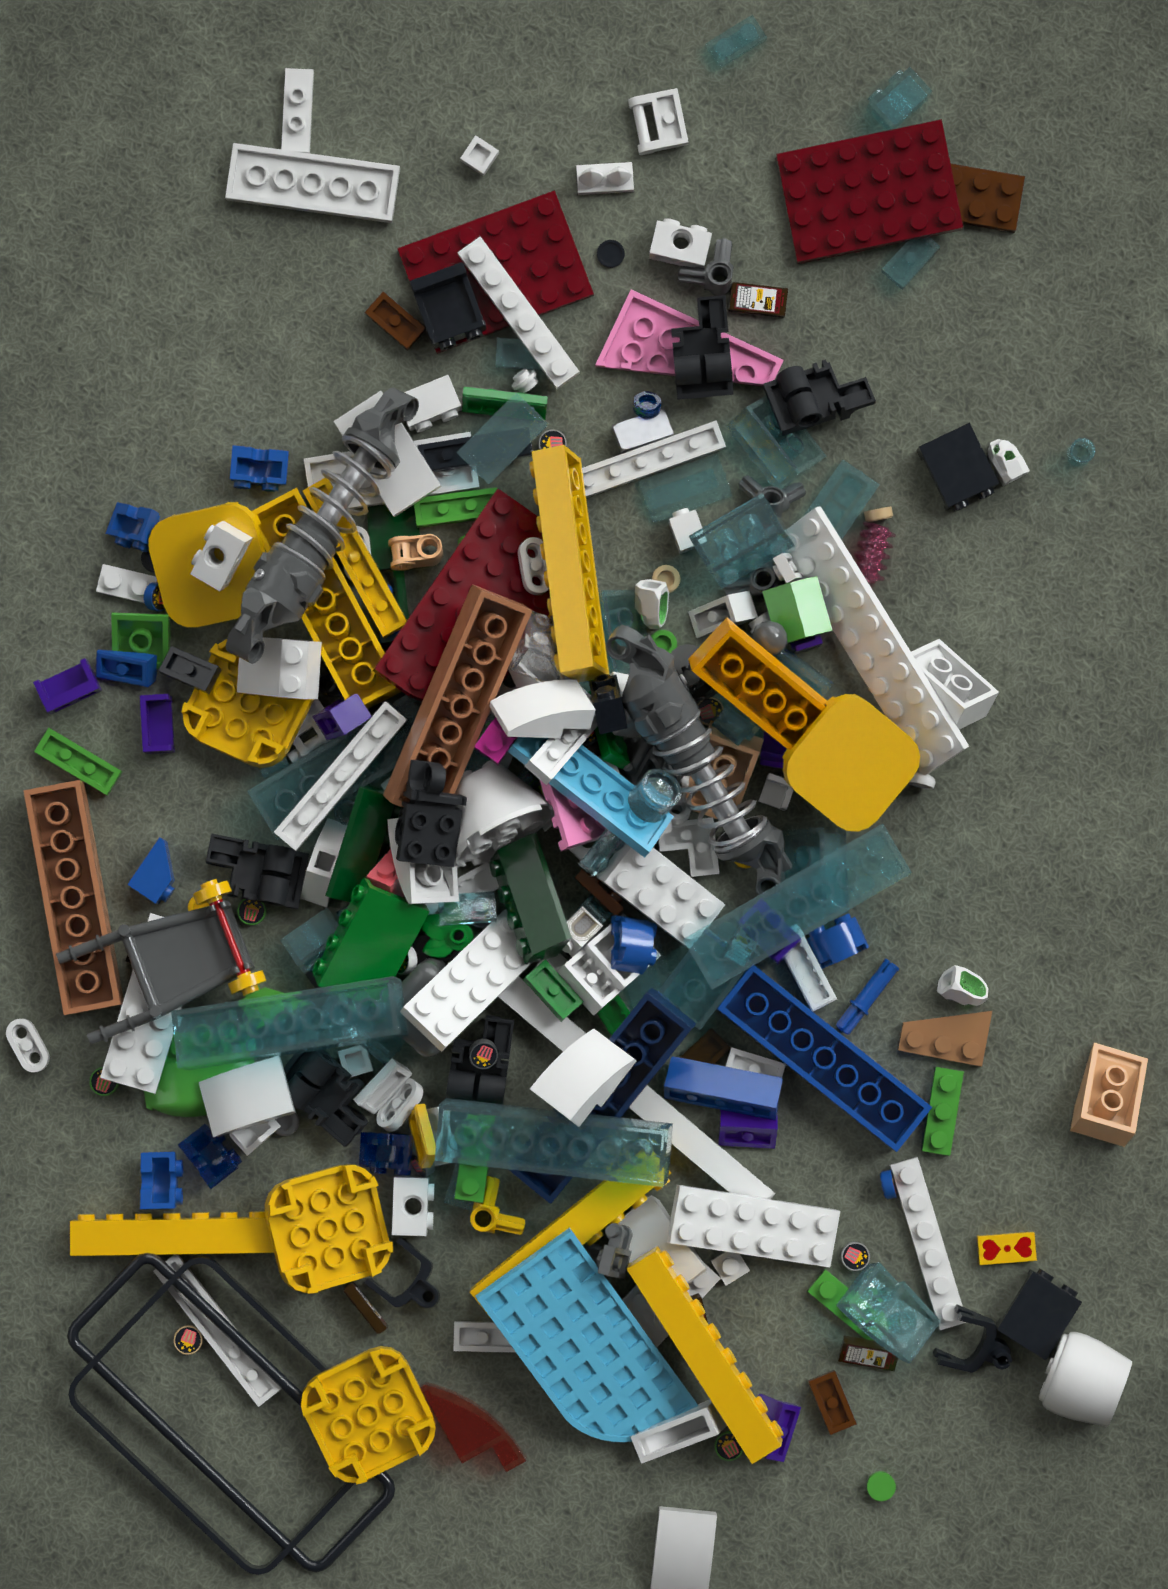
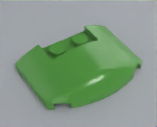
[144,1022,255,1117]

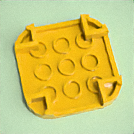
[148,502,265,627]
[181,639,314,768]
[782,694,920,832]
[265,1164,393,1294]
[301,1346,436,1485]

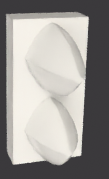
[576,162,634,195]

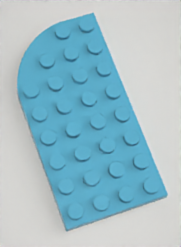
[475,1227,698,1442]

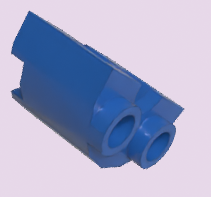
[230,445,289,492]
[105,502,160,552]
[806,913,869,969]
[611,915,657,975]
[140,1152,183,1209]

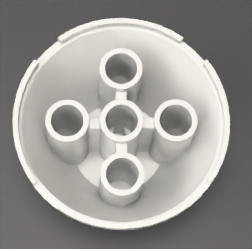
[455,760,555,867]

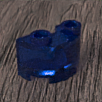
[178,1124,243,1189]
[359,1132,413,1175]

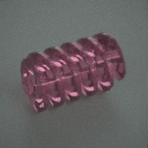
[854,522,896,584]

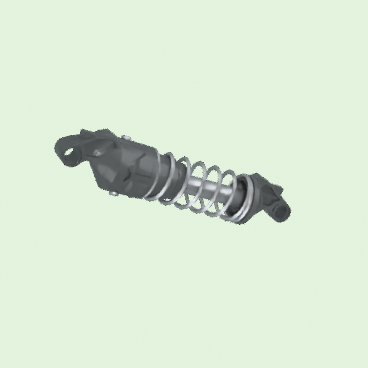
[226,388,419,664]
[606,625,792,900]

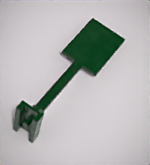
[367,504,420,631]

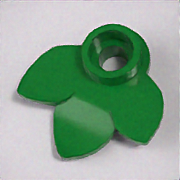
[422,904,474,958]

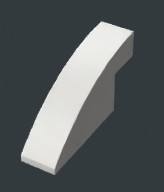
[630,1399,727,1464]

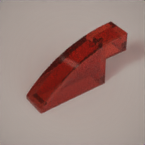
[420,1382,527,1472]

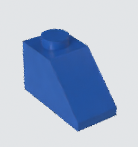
[127,837,175,904]

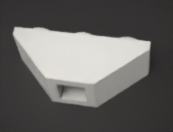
[300,818,347,907]

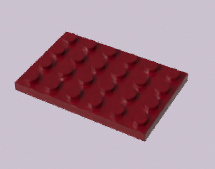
[776,119,963,264]
[397,190,594,354]

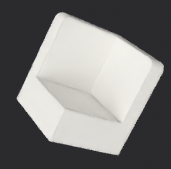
[758,773,793,811]
[229,1119,281,1156]

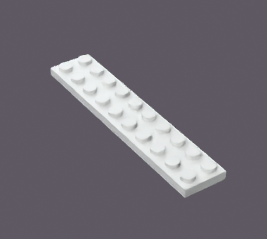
[776,506,969,776]

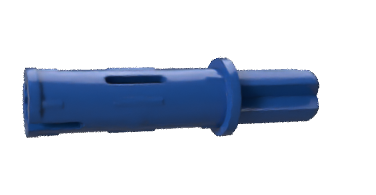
[836,958,900,1035]

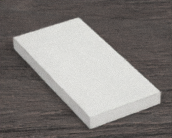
[334,391,442,517]

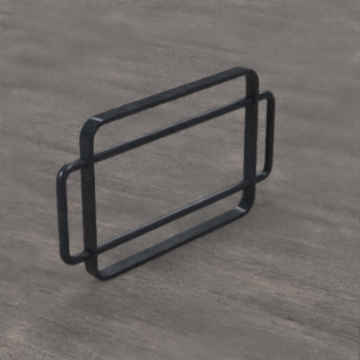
[67,1253,395,1575]

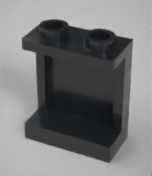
[410,262,487,351]
[916,423,999,512]
[996,1268,1082,1360]

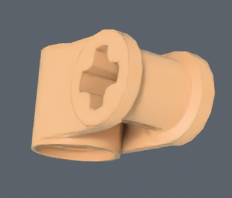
[388,534,443,571]

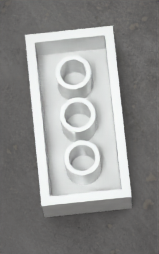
[597,842,725,950]

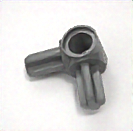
[678,238,734,296]
[739,475,806,524]
[724,542,781,598]

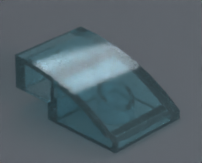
[836,1262,941,1363]

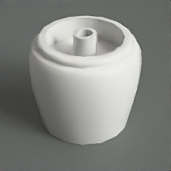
[1039,1332,1132,1427]

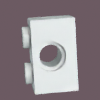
[649,219,712,268]
[191,521,253,591]
[392,1176,434,1236]

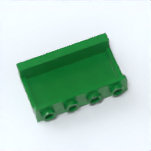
[312,878,430,1009]

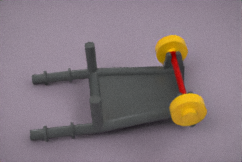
[56,879,267,1045]

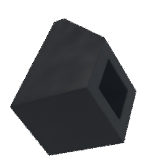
[589,674,628,734]

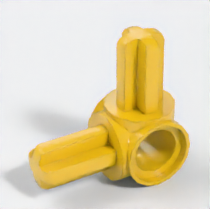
[470,1176,525,1235]

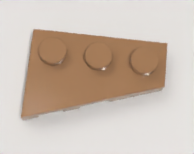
[897,1011,992,1067]

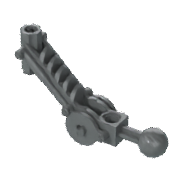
[623,621,787,789]

